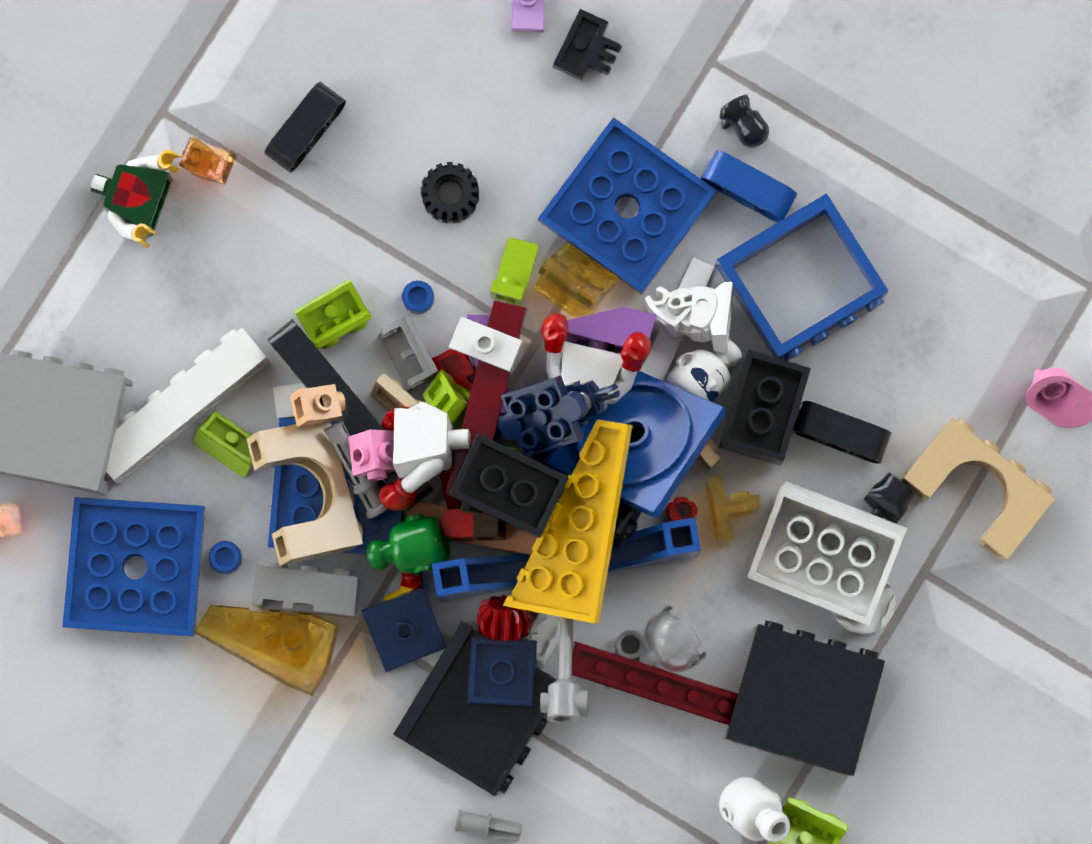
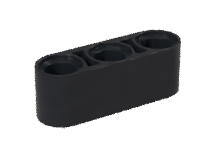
[264,81,346,173]
[792,401,892,464]

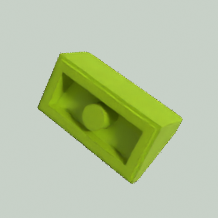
[193,410,253,478]

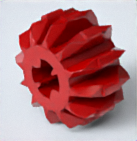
[477,594,533,642]

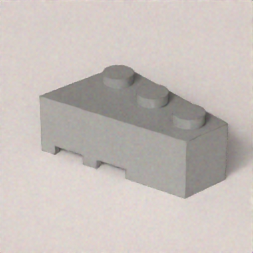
[252,563,360,618]

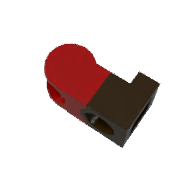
[440,509,506,541]

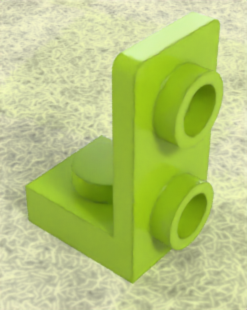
[490,237,539,307]

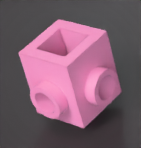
[348,429,396,481]

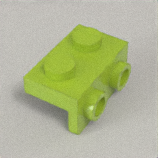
[294,279,373,349]
[767,797,849,844]

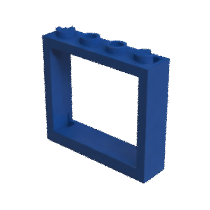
[715,193,889,361]

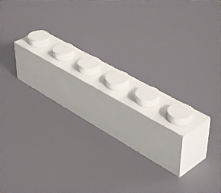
[106,328,269,484]

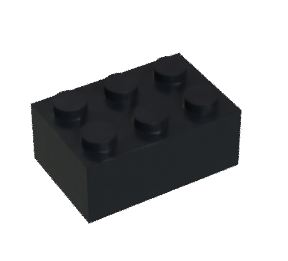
[719,349,811,466]
[447,434,569,538]

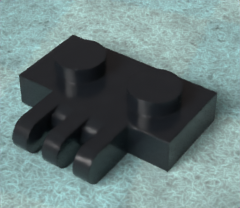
[553,9,622,81]

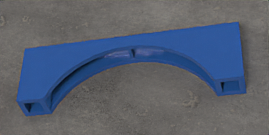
[432,517,701,602]

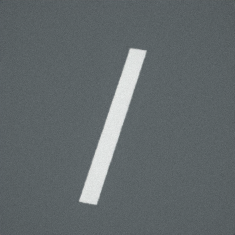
[632,257,715,429]

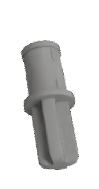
[455,810,522,842]

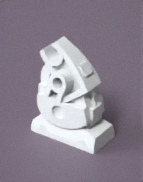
[645,282,733,354]

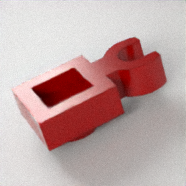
[432,349,476,389]

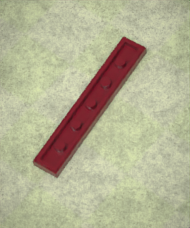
[446,300,527,493]
[572,641,738,725]

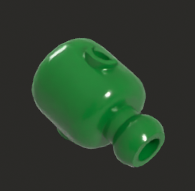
[366,514,450,576]

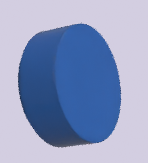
[402,280,435,314]
[209,541,242,574]

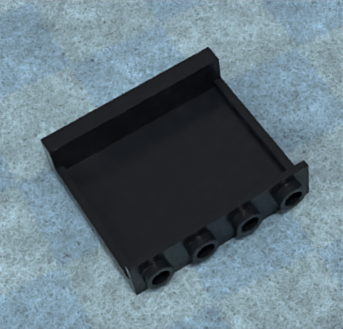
[724,620,885,776]
[393,621,557,797]

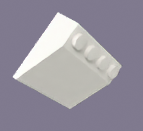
[747,481,908,626]

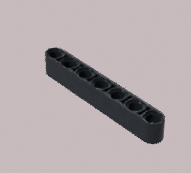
[267,319,434,511]

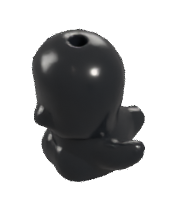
[719,94,769,148]

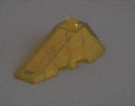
[194,605,339,697]

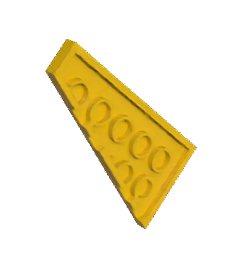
[503,419,633,623]

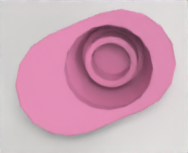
[1025,367,1092,428]

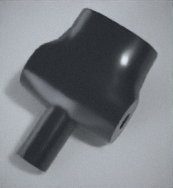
[863,472,916,524]

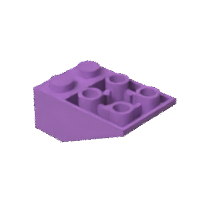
[563,307,656,362]

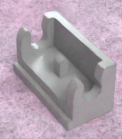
[379,314,439,392]

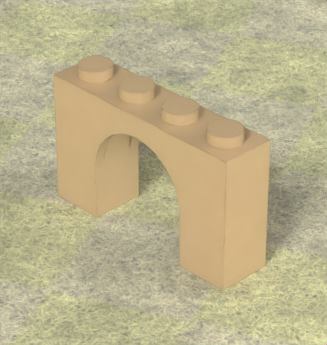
[901,417,1056,562]
[246,422,363,566]

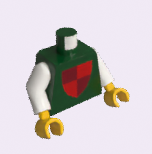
[91,150,181,248]

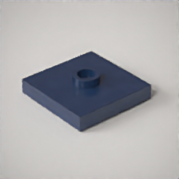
[361,586,446,672]
[467,637,537,707]

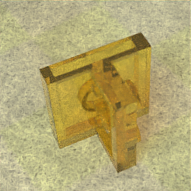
[533,242,619,318]
[705,475,761,548]

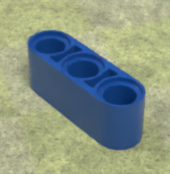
[701,150,797,223]

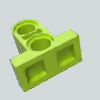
[422,370,471,430]

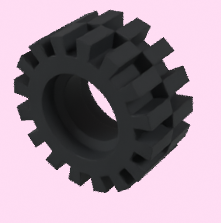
[421,162,479,223]

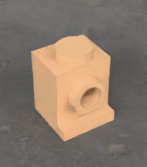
[290,384,345,428]

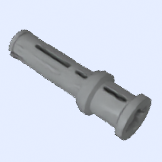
[324,420,388,518]

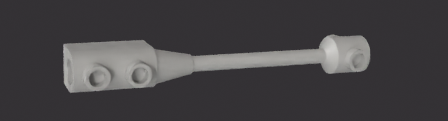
[540,617,588,724]

